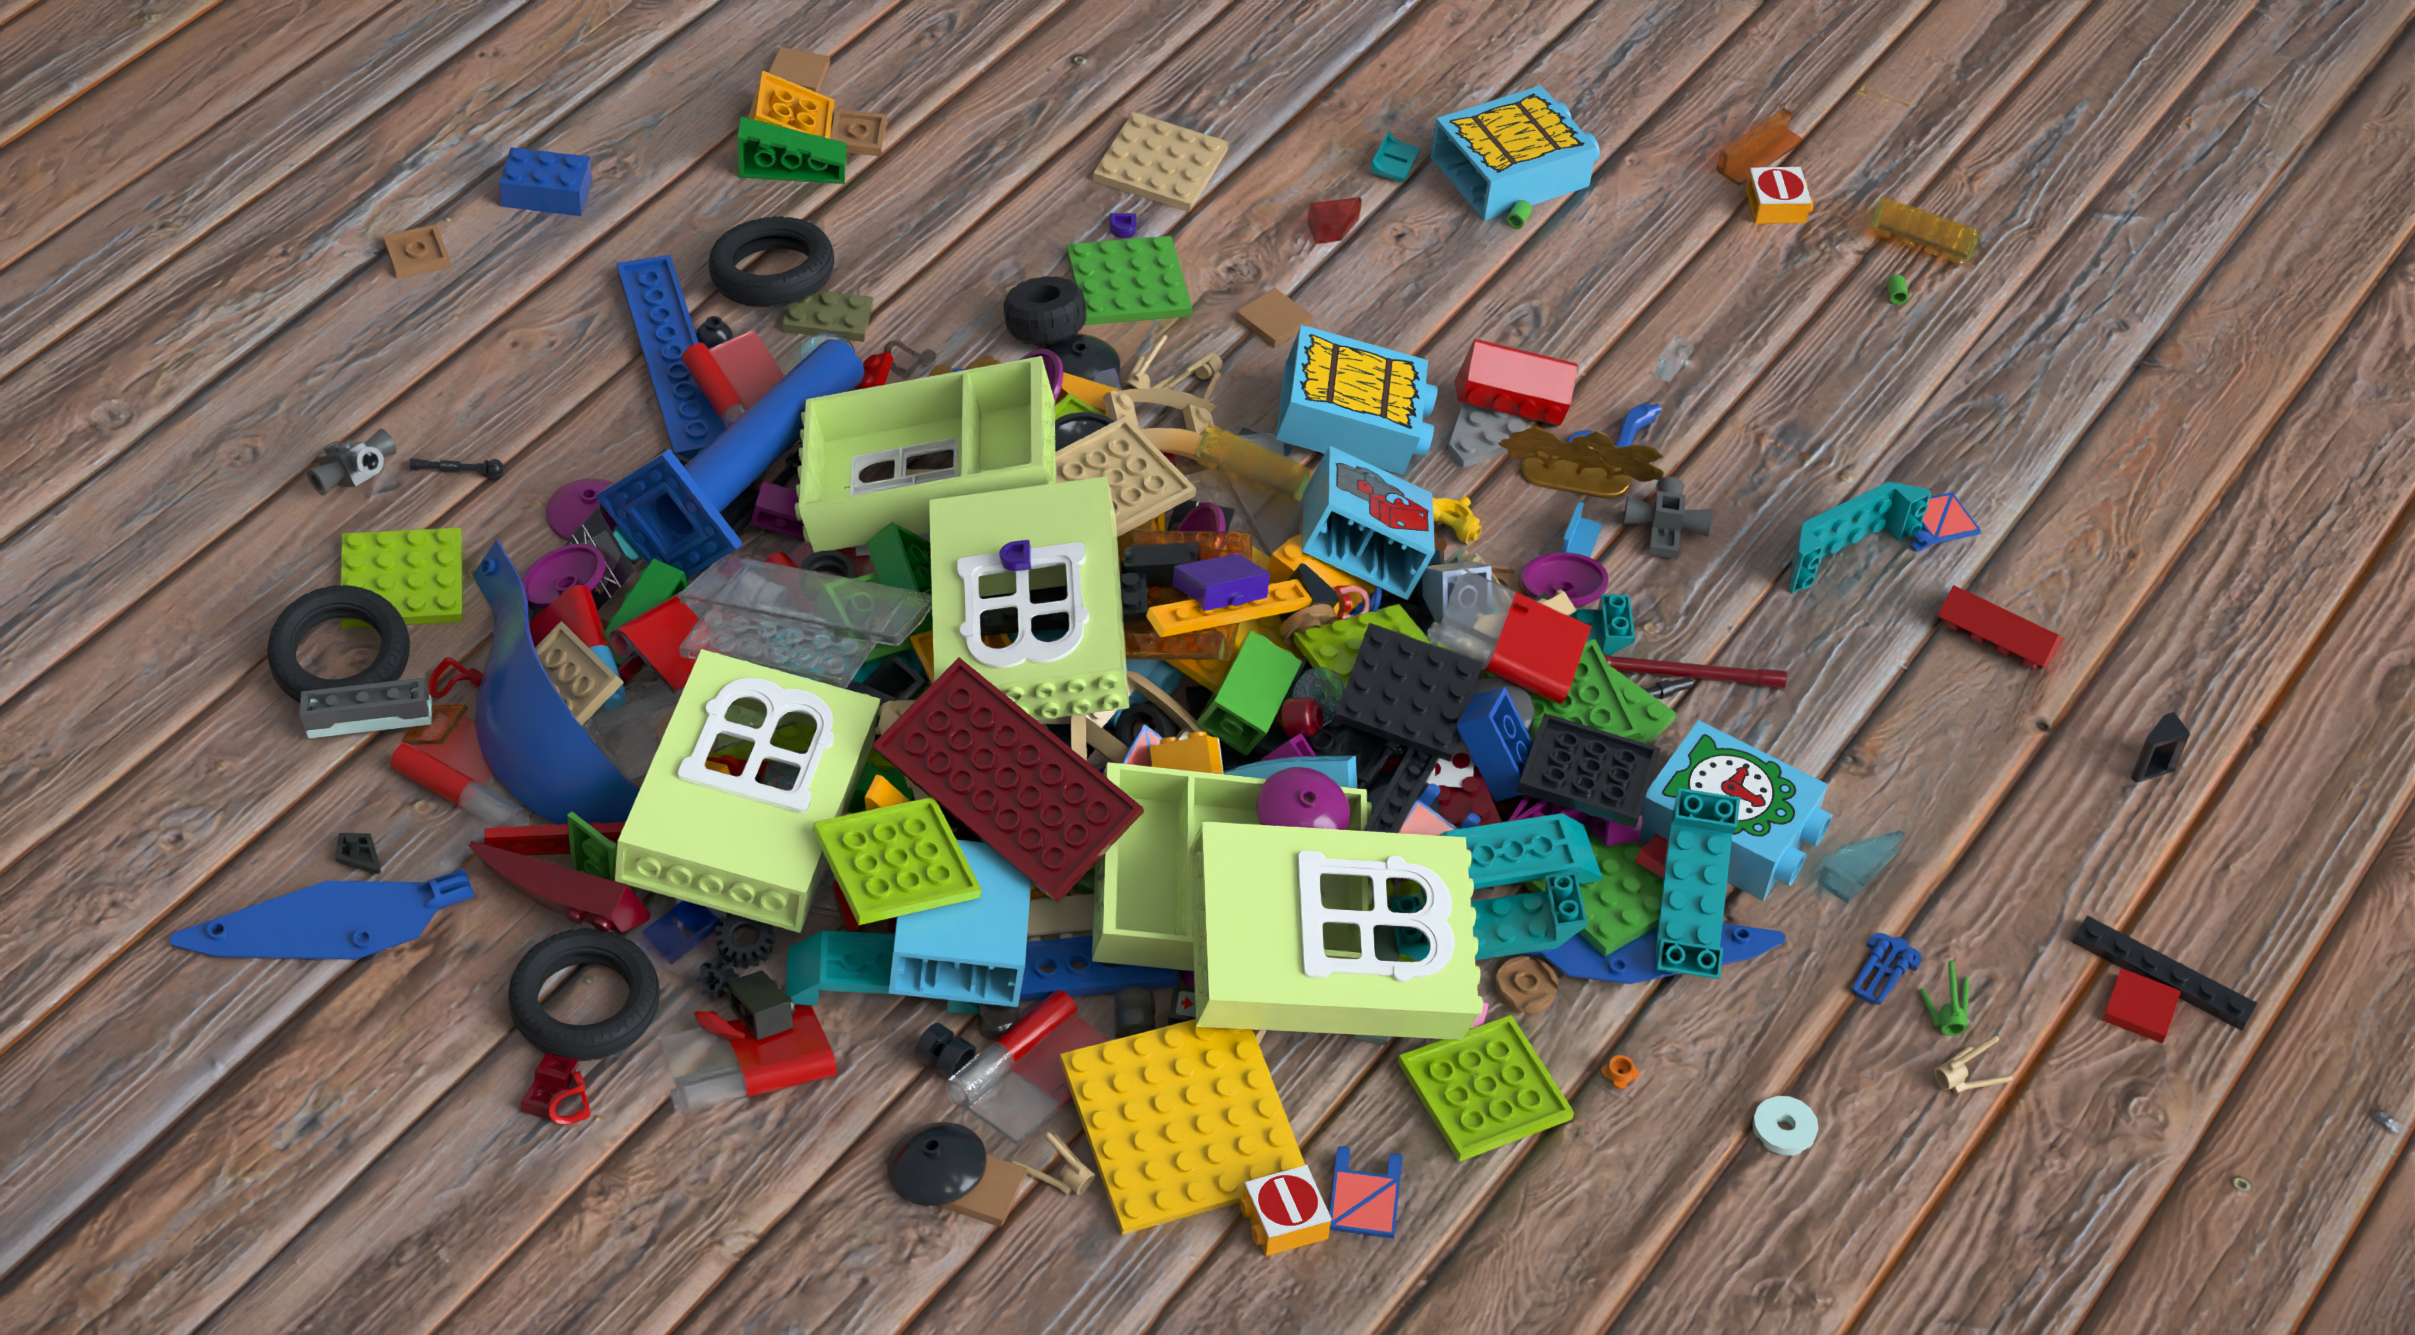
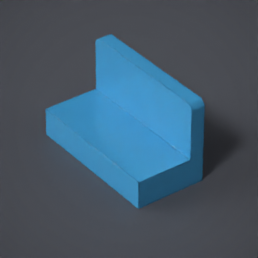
[1561,501,1602,558]

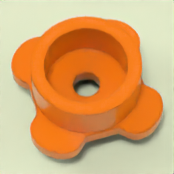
[1601,1055,1640,1089]

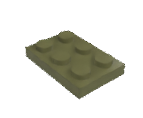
[782,290,873,342]

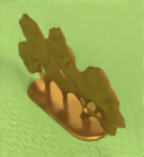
[1498,426,1664,499]

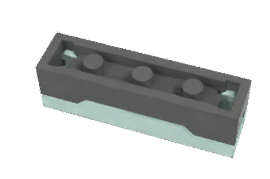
[300,678,432,738]

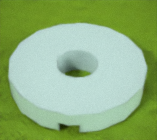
[1752,1096,1818,1156]

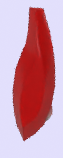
[694,1011,745,1039]

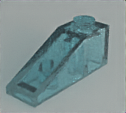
[1818,830,1905,904]

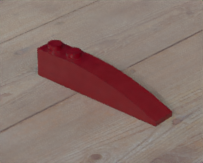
[468,841,651,933]

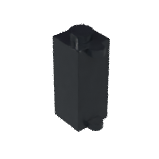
[1121,542,1202,587]

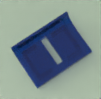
[643,900,720,965]

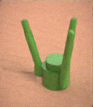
[1919,960,1969,1036]

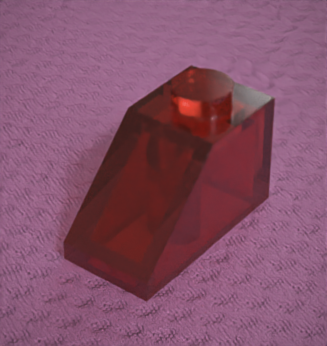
[1307,197,1362,244]

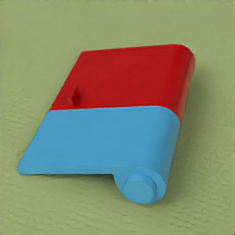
[529,585,627,710]

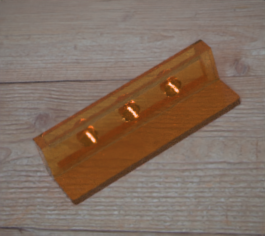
[1716,108,1803,186]

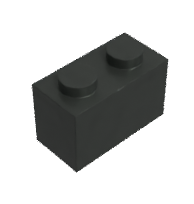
[727,970,795,1040]

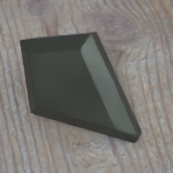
[335,833,381,874]

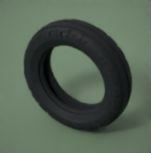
[709,216,834,307]
[267,585,410,703]
[508,928,660,1061]

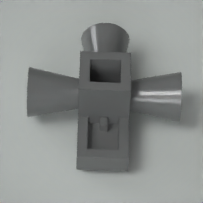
[307,429,396,495]
[1623,477,1712,559]

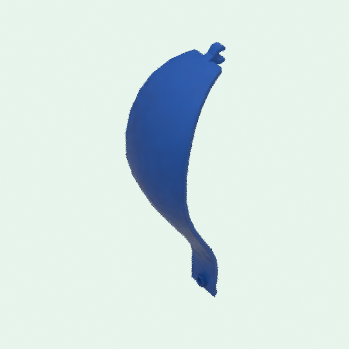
[473,540,640,825]

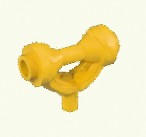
[1432,496,1482,544]

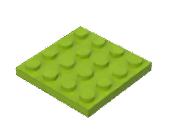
[340,528,463,628]
[1293,604,1433,702]
[813,797,982,925]
[1398,1015,1574,1162]

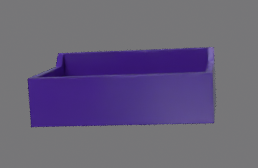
[1173,553,1270,611]

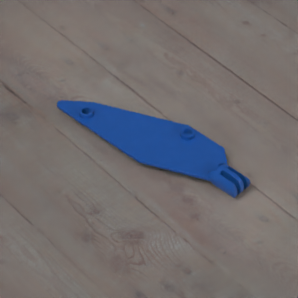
[170,868,475,960]
[1521,923,1786,984]

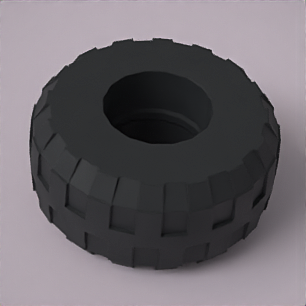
[1003,276,1087,346]

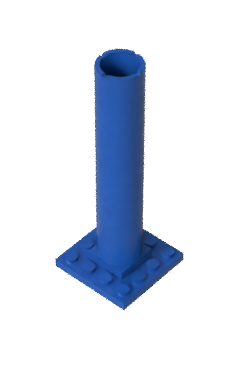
[595,339,864,579]

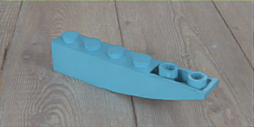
[1223,756,1357,789]

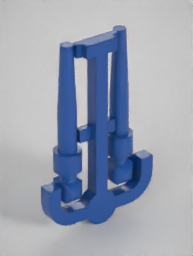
[1851,933,1922,1005]

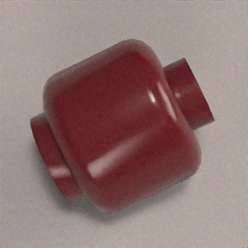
[1276,697,1324,737]

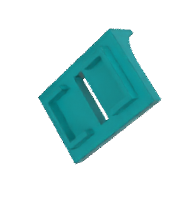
[1370,130,1421,182]

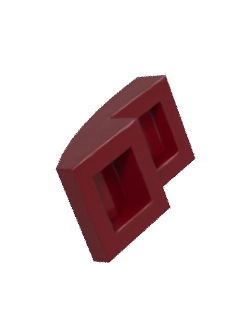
[520,1052,579,1120]

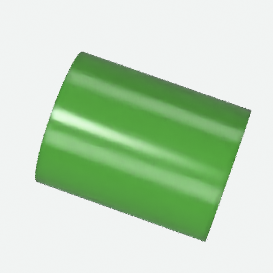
[1507,200,1532,229]
[1886,275,1909,304]

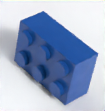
[499,147,592,216]
[1457,686,1533,802]

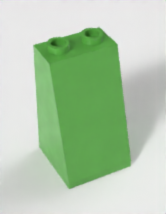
[1195,630,1302,756]

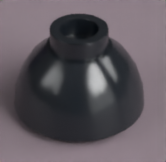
[696,316,734,351]

